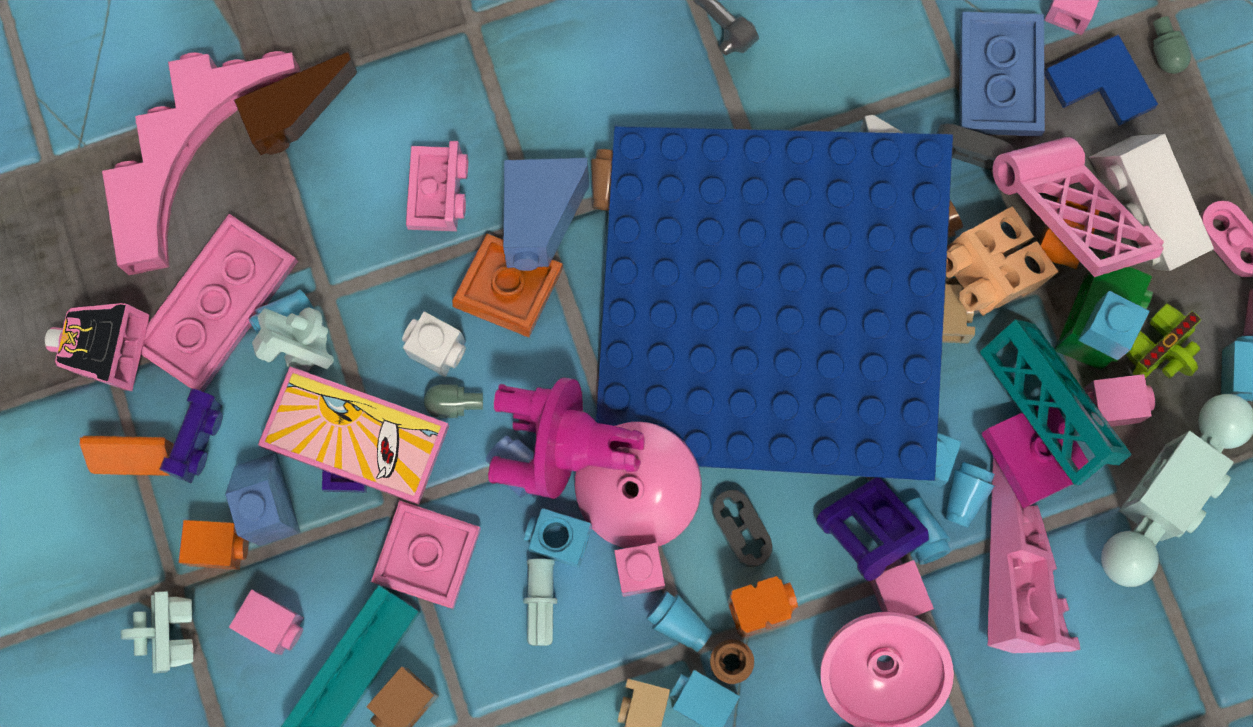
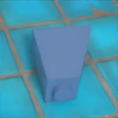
[503,158,589,271]
[225,453,300,546]

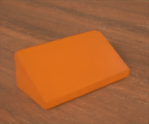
[79,436,174,476]

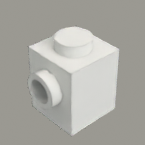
[402,312,466,377]

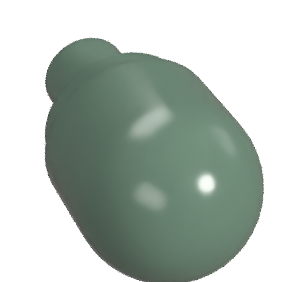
[1153,16,1191,74]
[424,384,483,418]

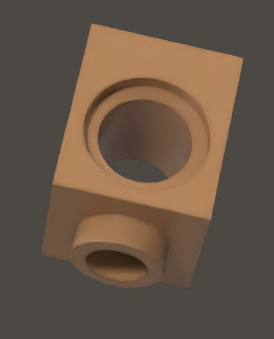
[366,666,439,727]

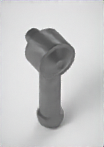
[692,0,759,56]

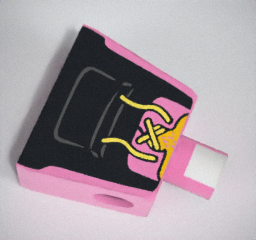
[45,303,150,392]

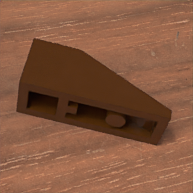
[234,52,357,155]

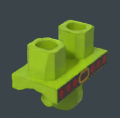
[1126,304,1202,379]

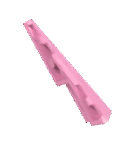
[987,456,1080,653]

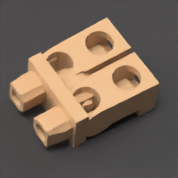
[946,206,1058,316]

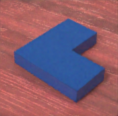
[1044,35,1158,126]

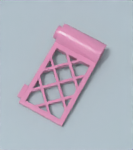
[993,137,1164,277]

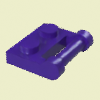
[159,388,223,484]
[816,477,929,581]

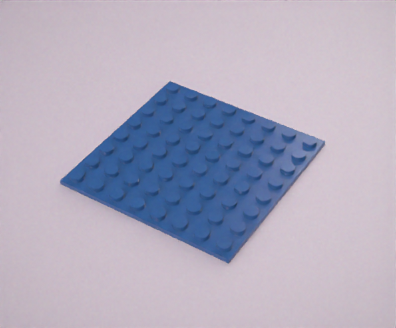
[596,126,953,481]

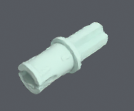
[523,559,557,646]

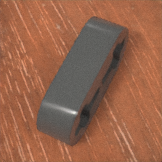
[937,124,1014,171]
[712,490,772,567]

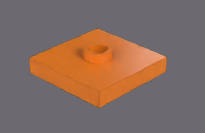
[452,233,563,338]

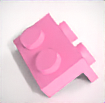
[406,141,468,232]

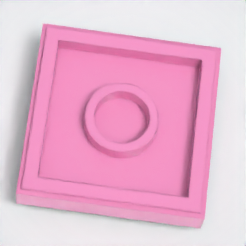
[371,500,481,610]

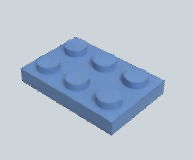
[959,12,1045,136]

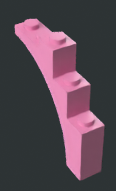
[102,51,300,275]

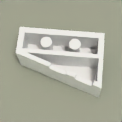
[1089,134,1214,271]

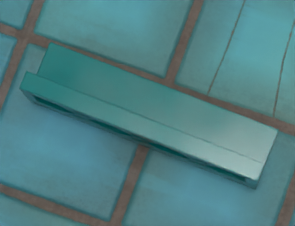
[980,319,1132,485]
[281,585,421,727]

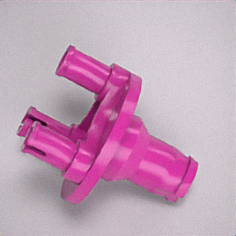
[488,377,645,499]

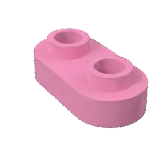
[1200,201,1253,277]

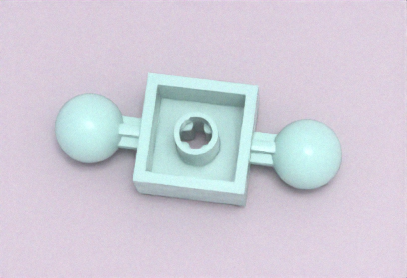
[1101,394,1253,587]

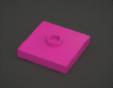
[981,399,1088,509]

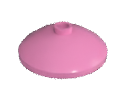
[575,422,702,548]
[820,612,954,727]

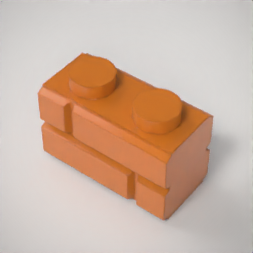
[727,576,798,638]

